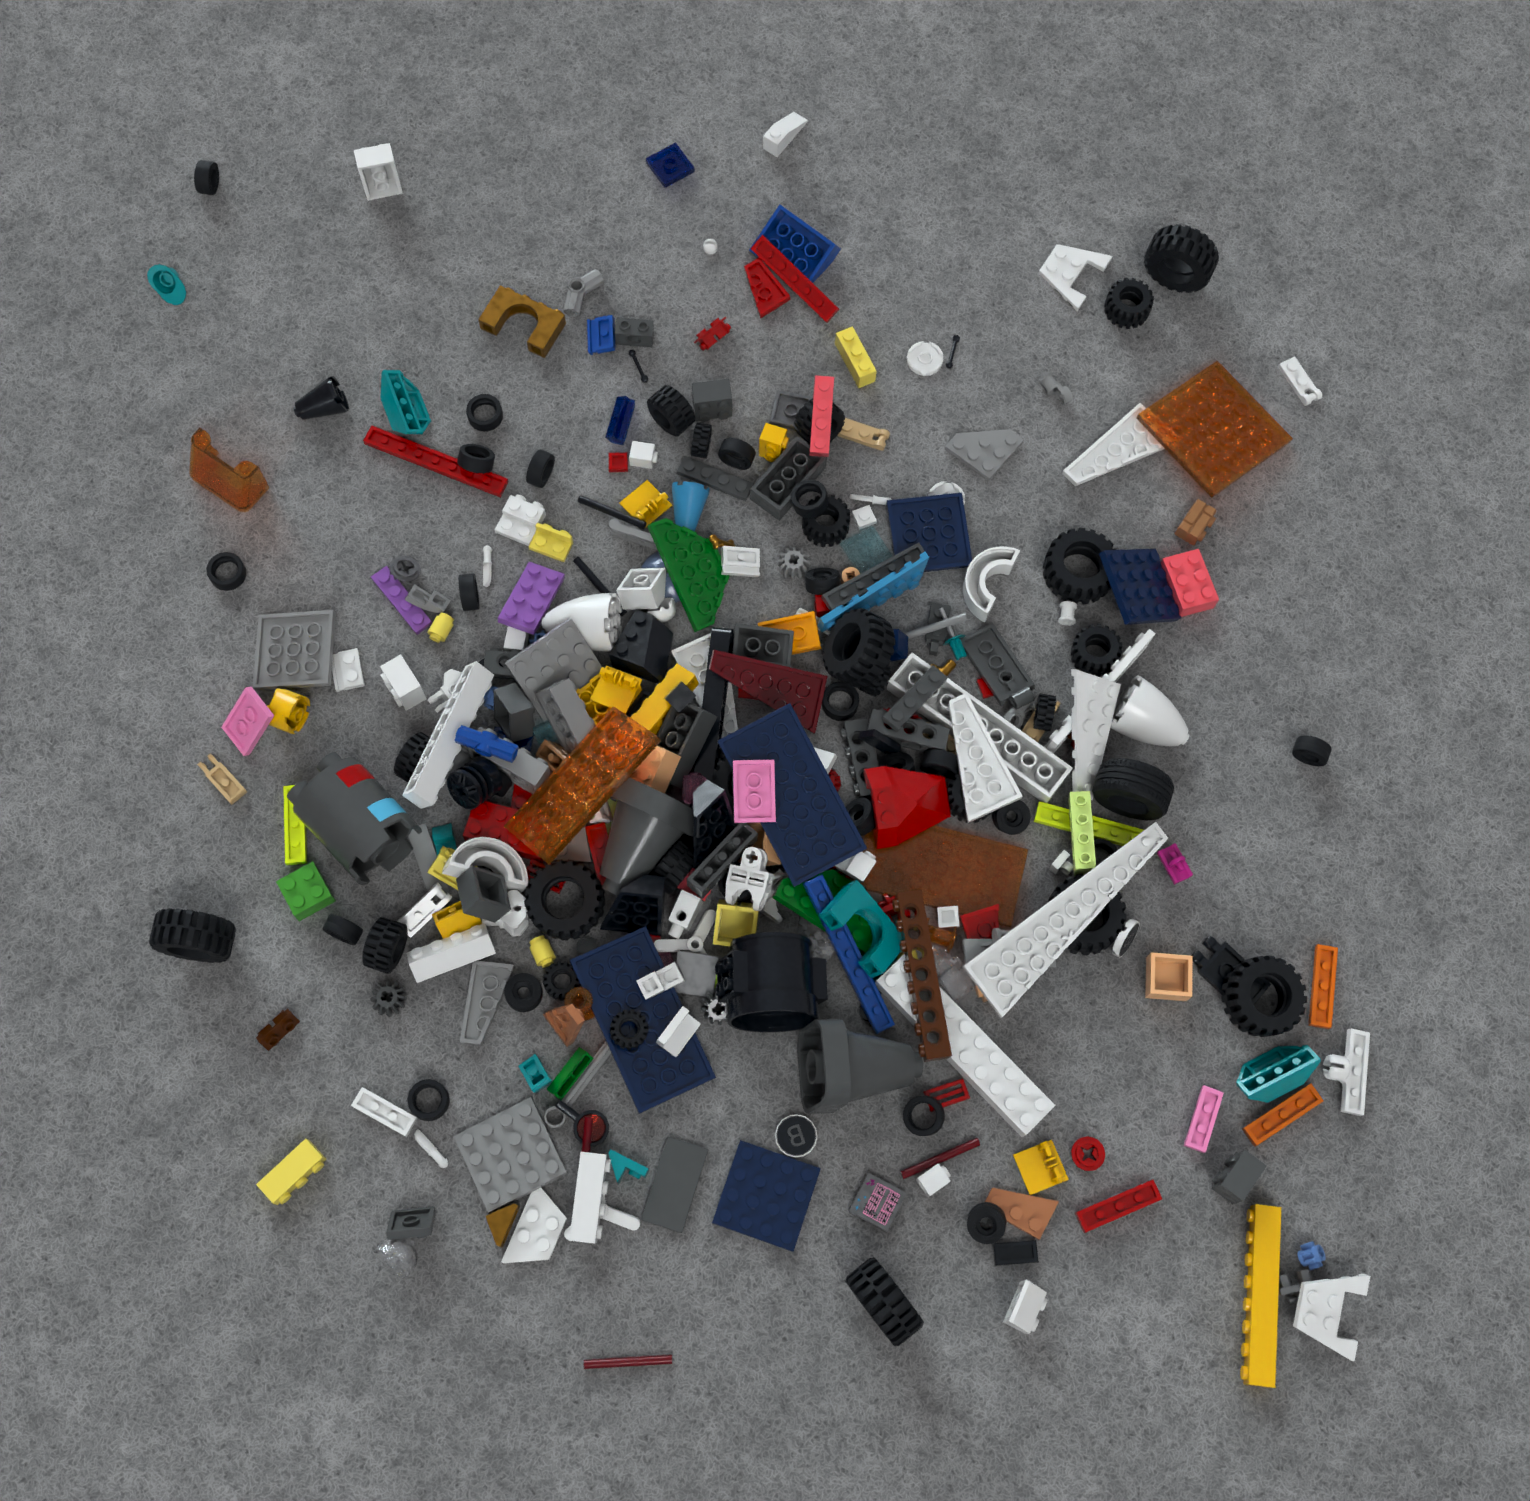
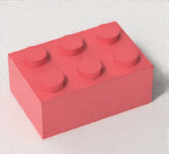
[1161,549,1219,617]

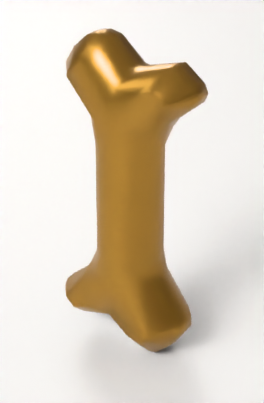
[709,534,736,549]

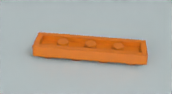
[1308,944,1338,1029]
[1242,1083,1324,1147]

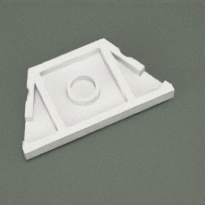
[501,1188,567,1264]

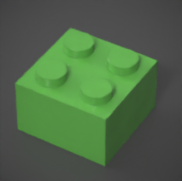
[276,861,336,921]

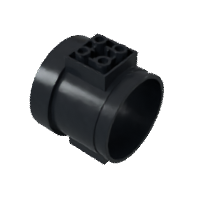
[715,932,828,1033]

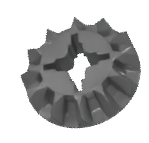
[389,556,421,583]

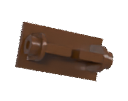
[256,1008,300,1051]

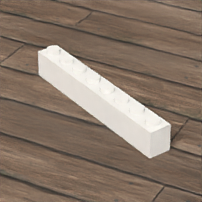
[402,661,494,809]

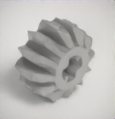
[777,546,810,581]

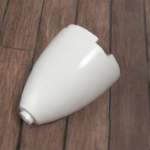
[542,593,622,652]
[1110,675,1190,746]

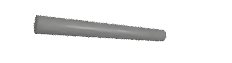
[904,613,968,640]

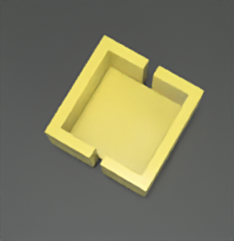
[713,899,759,947]

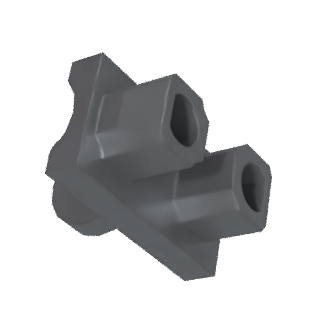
[1278,1269,1313,1304]

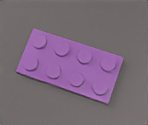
[498,562,565,635]

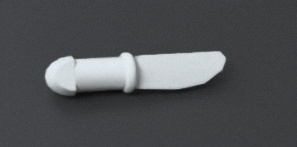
[849,494,892,505]
[483,545,492,587]
[414,1129,448,1168]

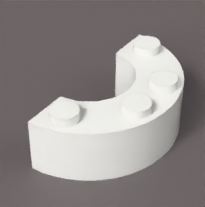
[963,546,1020,622]
[442,837,528,893]
[835,851,877,883]

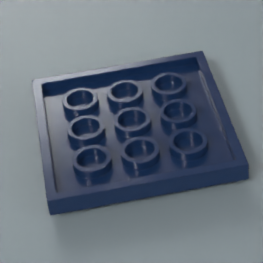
[886,493,972,572]
[1099,549,1182,625]
[712,1140,821,1252]

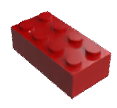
[463,801,554,863]

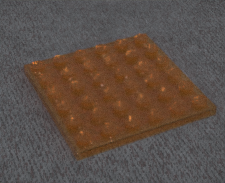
[1136,361,1293,498]

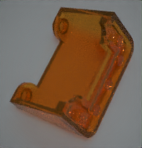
[189,427,270,512]

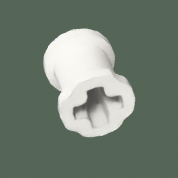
[1058,601,1077,626]

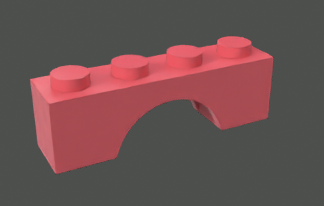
[809,375,834,457]

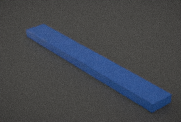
[803,875,895,1034]

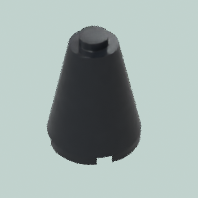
[293,376,349,420]

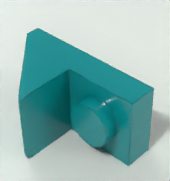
[432,823,457,856]
[518,1054,553,1093]
[609,1149,649,1184]

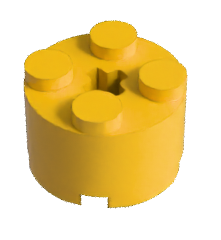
[267,688,310,734]

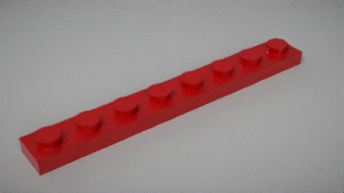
[363,425,509,498]

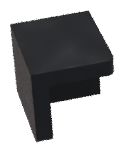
[664,681,696,712]

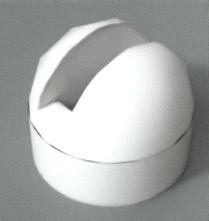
[703,239,717,254]

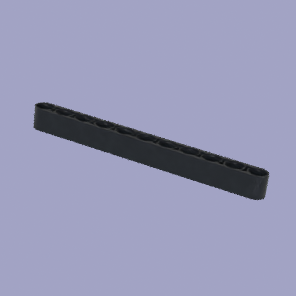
[687,627,734,838]

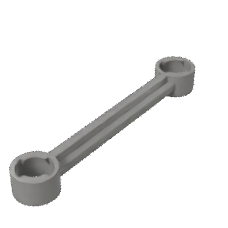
[544,1041,611,1129]

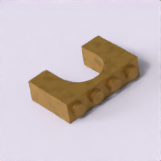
[478,286,566,358]

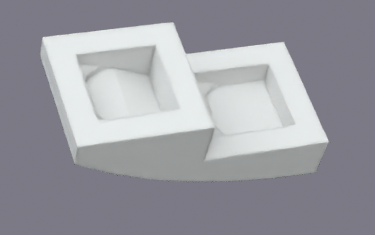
[636,962,685,1000]

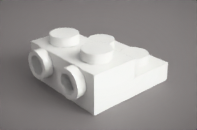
[495,494,546,546]

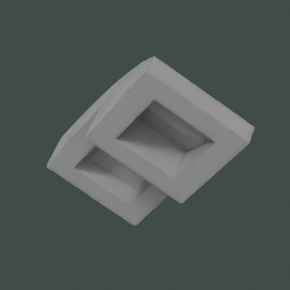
[405,584,451,613]

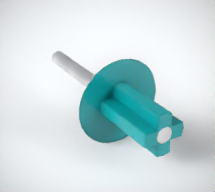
[939,608,967,660]

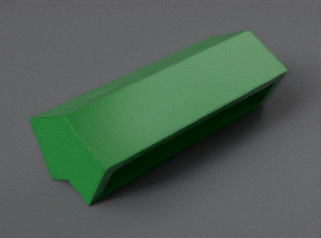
[546,1047,594,1100]

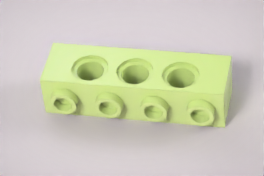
[1068,791,1096,877]

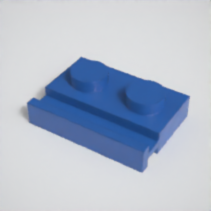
[587,315,616,355]

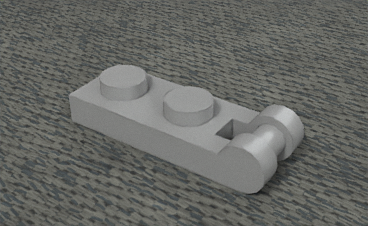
[609,519,658,550]

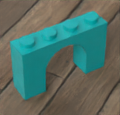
[819,880,902,978]

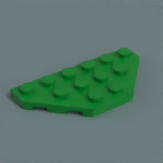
[647,518,729,632]
[772,869,873,956]

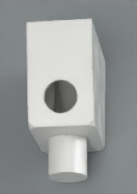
[668,890,704,939]

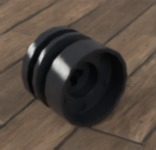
[447,756,502,810]

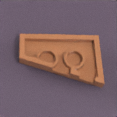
[543,1004,585,1047]
[985,1188,1059,1240]

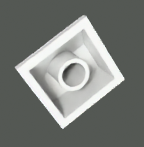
[616,568,666,610]
[1003,1280,1048,1334]

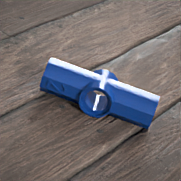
[455,725,519,763]

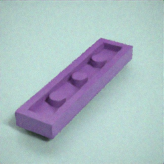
[371,566,432,635]

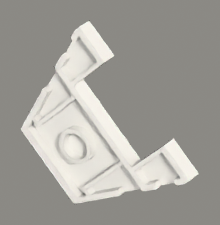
[1039,244,1112,312]
[1293,1274,1370,1361]

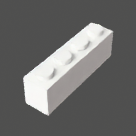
[406,923,496,983]
[569,1152,611,1244]

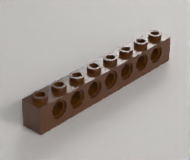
[892,889,952,1062]

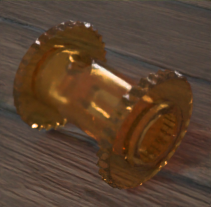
[927,918,957,954]
[564,987,594,1021]

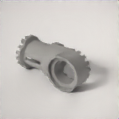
[1038,371,1073,405]
[1004,701,1036,729]

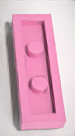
[1184,1085,1224,1153]

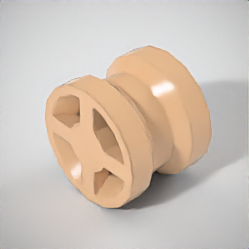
[841,567,860,584]

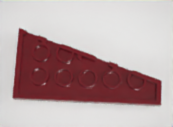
[709,650,828,734]

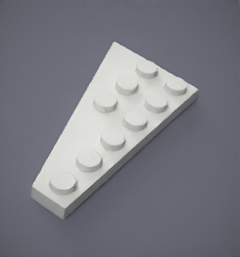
[1062,403,1181,486]
[671,627,738,753]
[1071,669,1121,800]
[948,693,1023,823]

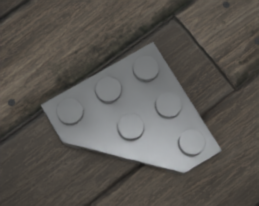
[945,429,1023,481]

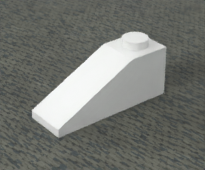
[763,112,808,157]

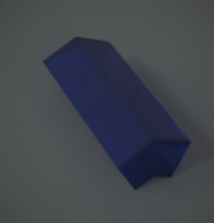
[605,396,635,445]

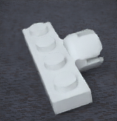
[1322,1028,1370,1116]

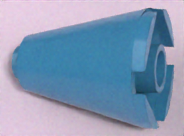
[672,481,710,532]

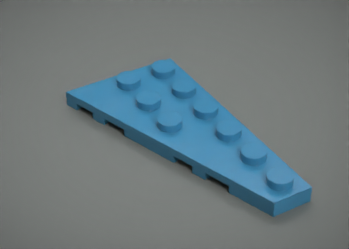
[818,552,929,632]

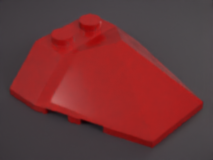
[863,766,951,849]

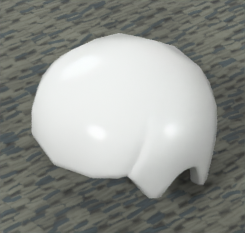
[646,598,676,623]

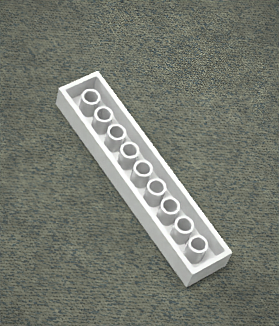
[887,653,1073,803]
[875,954,1055,1137]

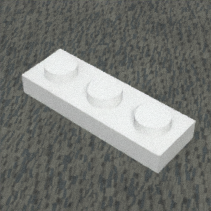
[351,1087,418,1137]

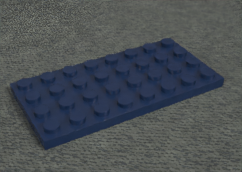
[717,703,867,887]
[570,926,716,1114]

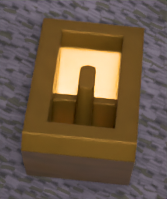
[485,1204,520,1248]

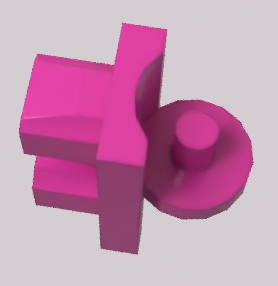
[1157,843,1193,885]

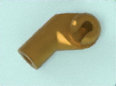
[930,659,957,676]

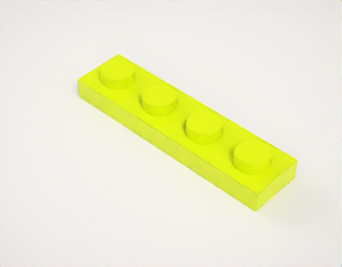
[283,785,307,865]

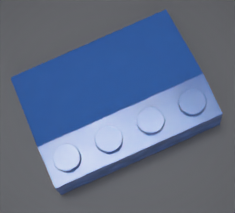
[749,204,841,283]

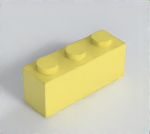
[835,326,877,388]
[256,1139,326,1205]

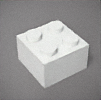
[380,654,426,711]

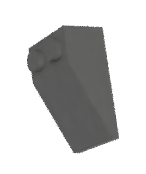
[732,623,794,667]

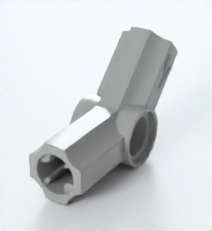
[564,269,605,317]

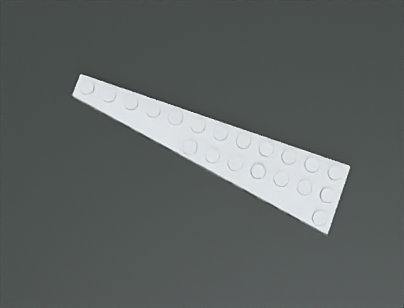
[963,822,1168,1018]

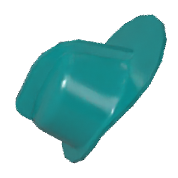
[147,264,186,305]

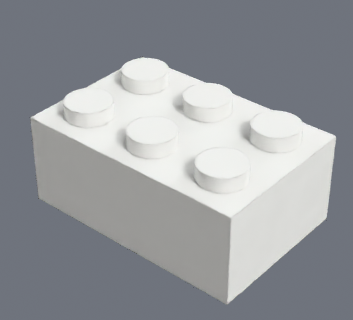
[354,143,403,201]

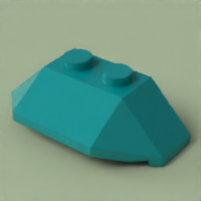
[380,370,431,434]
[1236,1045,1321,1103]

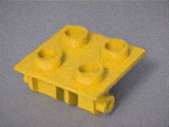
[619,480,673,528]
[590,665,642,714]
[1013,1140,1069,1195]

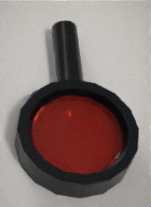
[555,1100,609,1146]

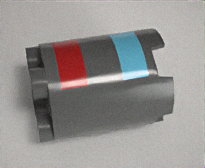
[287,752,422,885]

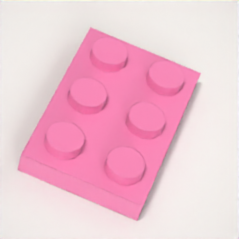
[221,686,274,756]
[733,760,776,823]

